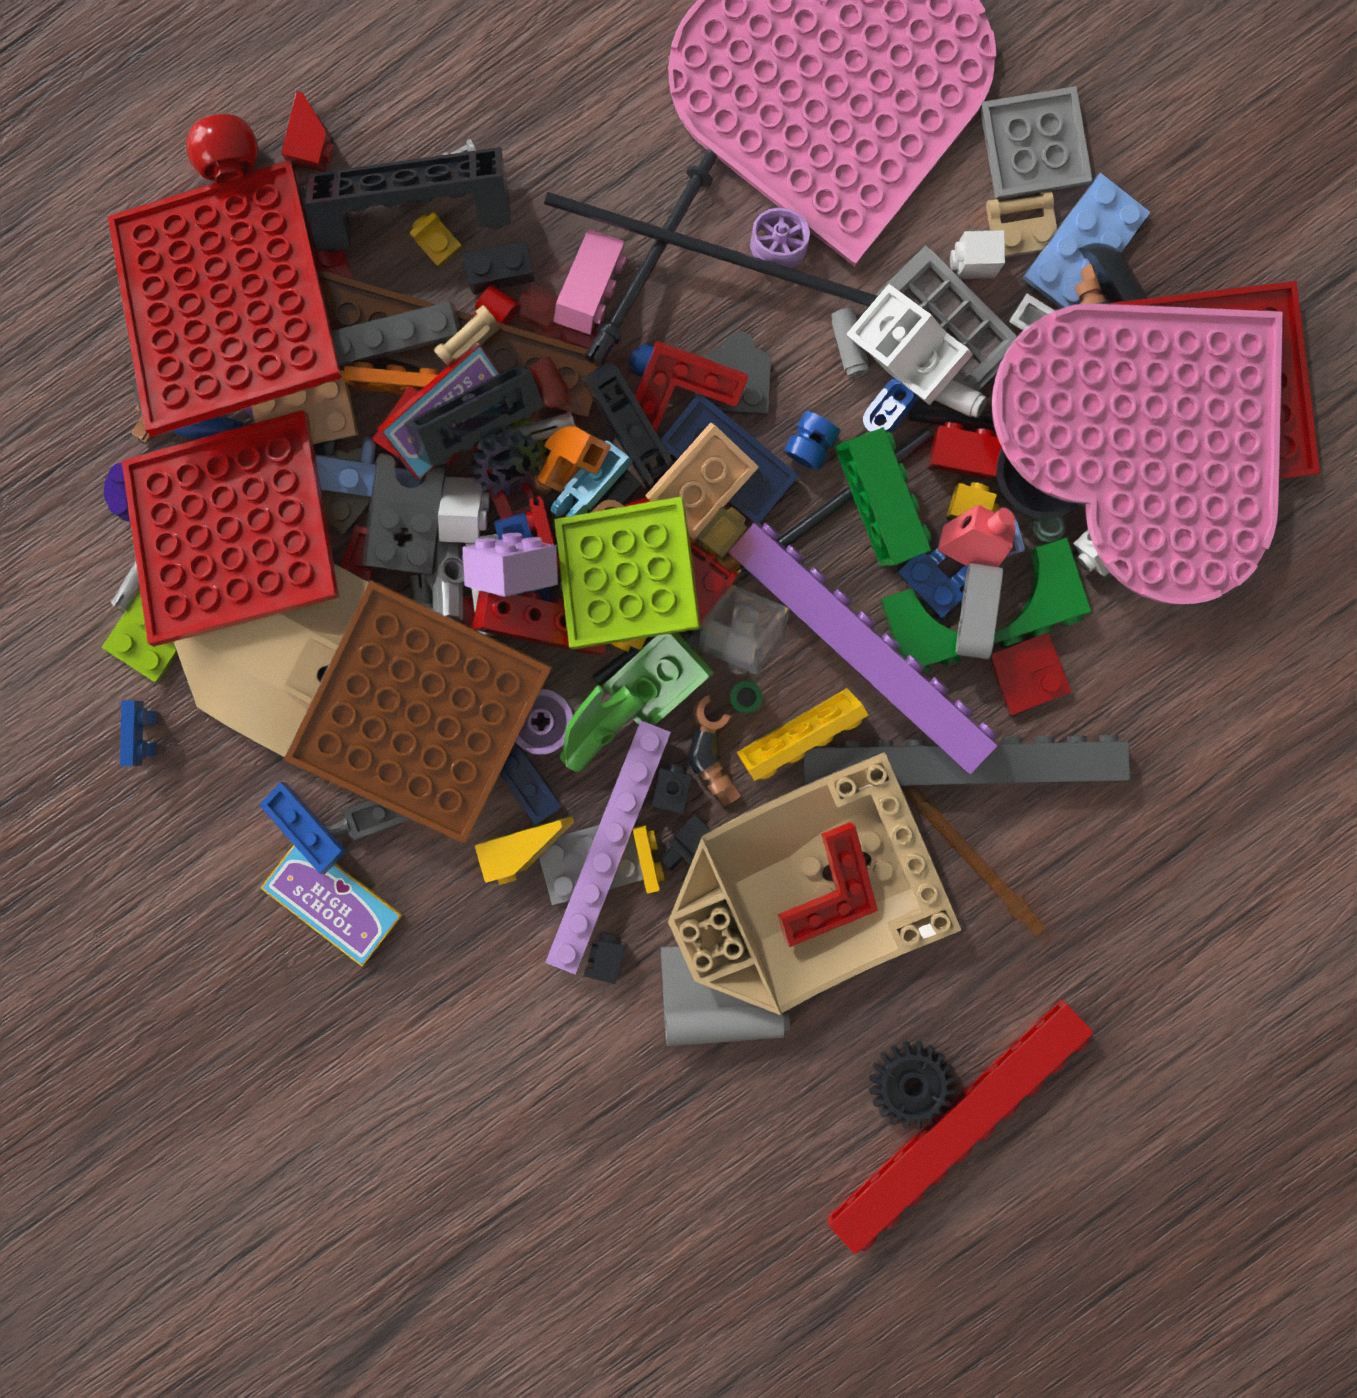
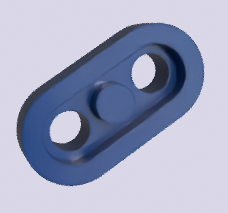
[863,378,917,433]

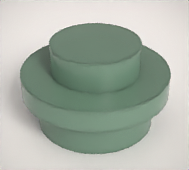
[1033,516,1066,543]

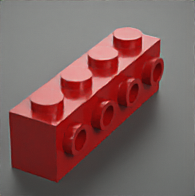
[472,590,606,655]

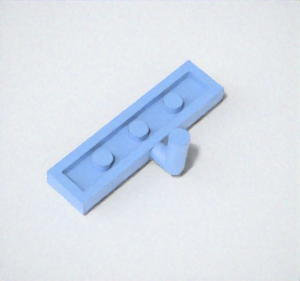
[315,436,422,497]

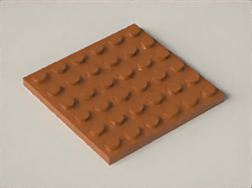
[284,580,551,844]

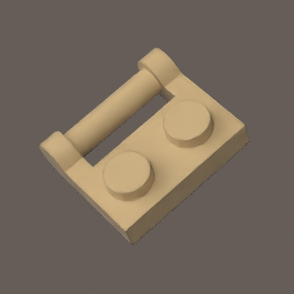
[986,190,1057,258]
[434,305,501,366]

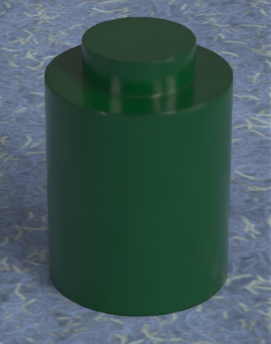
[729,681,763,714]

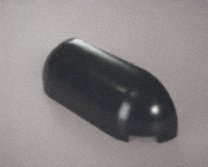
[1079,243,1148,304]

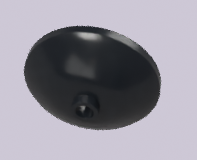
[996,447,1080,519]

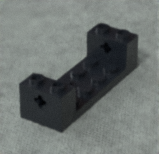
[305,147,511,252]

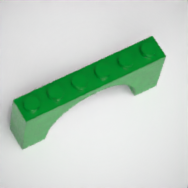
[879,538,1091,673]

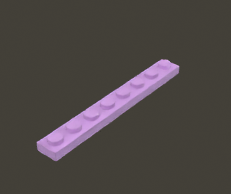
[545,721,671,974]

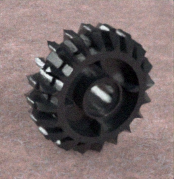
[869,1040,956,1129]

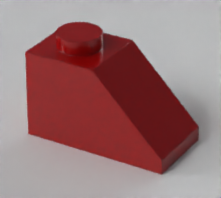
[281,91,334,172]

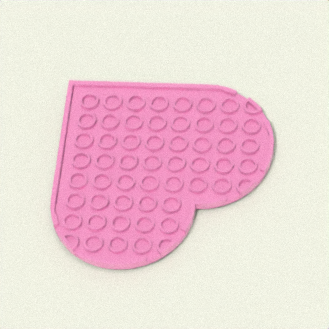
[668,0,996,267]
[992,304,1283,605]

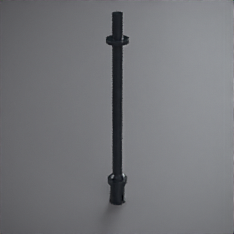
[584,149,718,367]

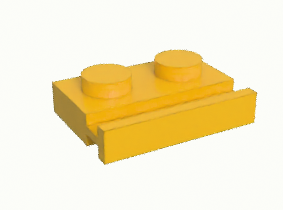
[633,824,665,893]

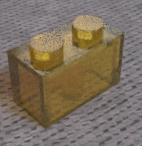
[696,507,747,563]

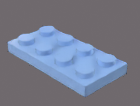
[1022,173,1150,308]

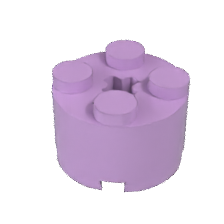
[515,689,574,754]

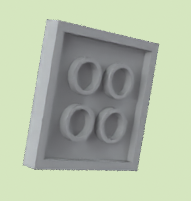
[980,86,1093,200]

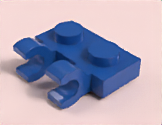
[897,546,968,618]
[120,700,157,766]

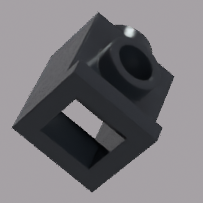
[584,932,626,984]

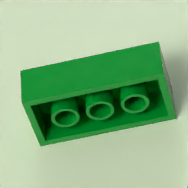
[834,427,931,567]

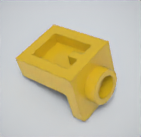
[410,212,463,269]

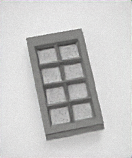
[875,245,1017,391]

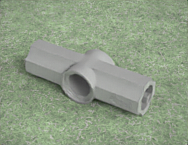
[427,527,464,623]

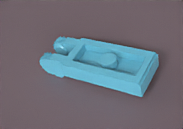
[551,441,633,517]

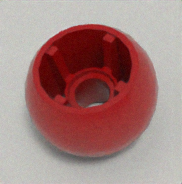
[186,114,258,184]

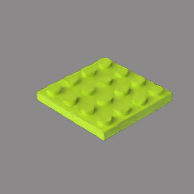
[555,497,701,649]

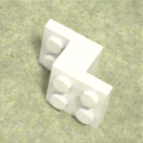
[846,284,973,405]

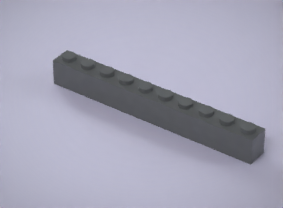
[132,301,461,414]
[802,735,1130,786]

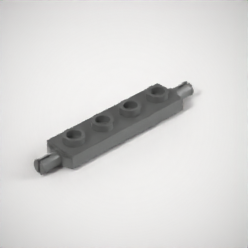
[326,800,410,840]

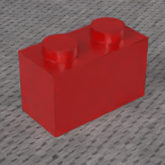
[928,422,1001,480]

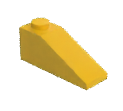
[474,816,574,885]

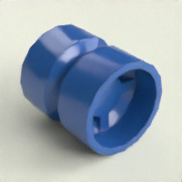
[783,411,841,471]

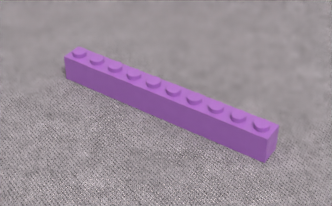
[729,523,998,774]

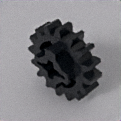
[470,429,543,496]

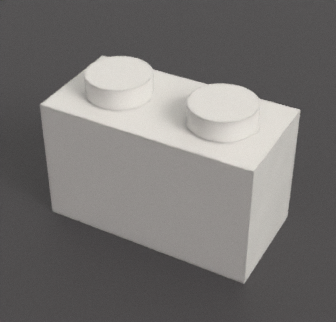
[950,230,1005,279]
[438,477,490,543]

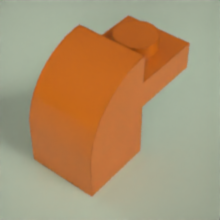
[537,426,611,492]

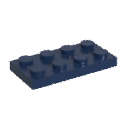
[661,394,799,523]

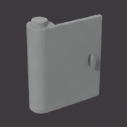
[660,946,790,1046]

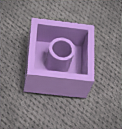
[462,533,558,596]

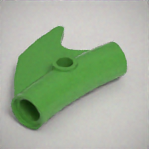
[560,685,644,772]

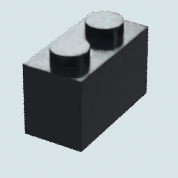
[462,241,535,294]

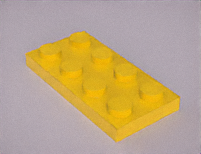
[736,688,869,781]

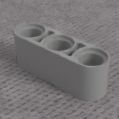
[956,563,1003,659]

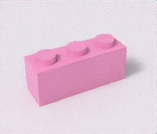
[554,228,627,335]

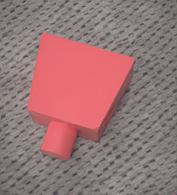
[938,505,1016,567]

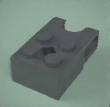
[362,453,444,575]

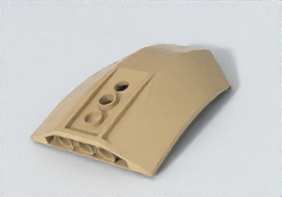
[174,563,369,757]
[668,752,961,1015]

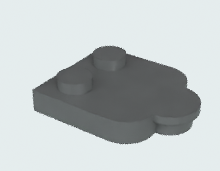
[705,332,771,415]

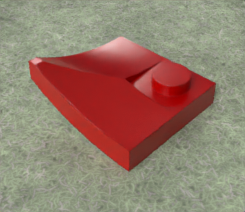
[990,633,1071,715]

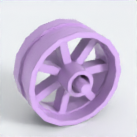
[750,208,810,268]

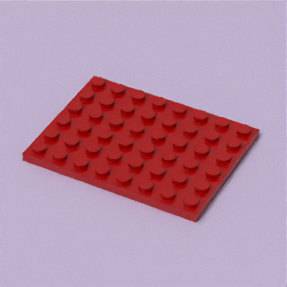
[107,160,342,437]

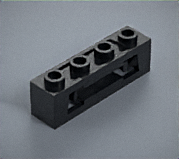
[581,362,674,491]
[404,365,544,466]

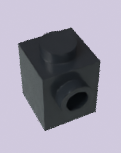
[652,763,692,814]

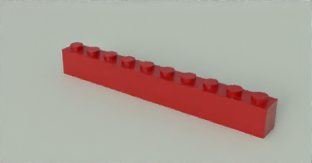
[826,1000,1094,1255]

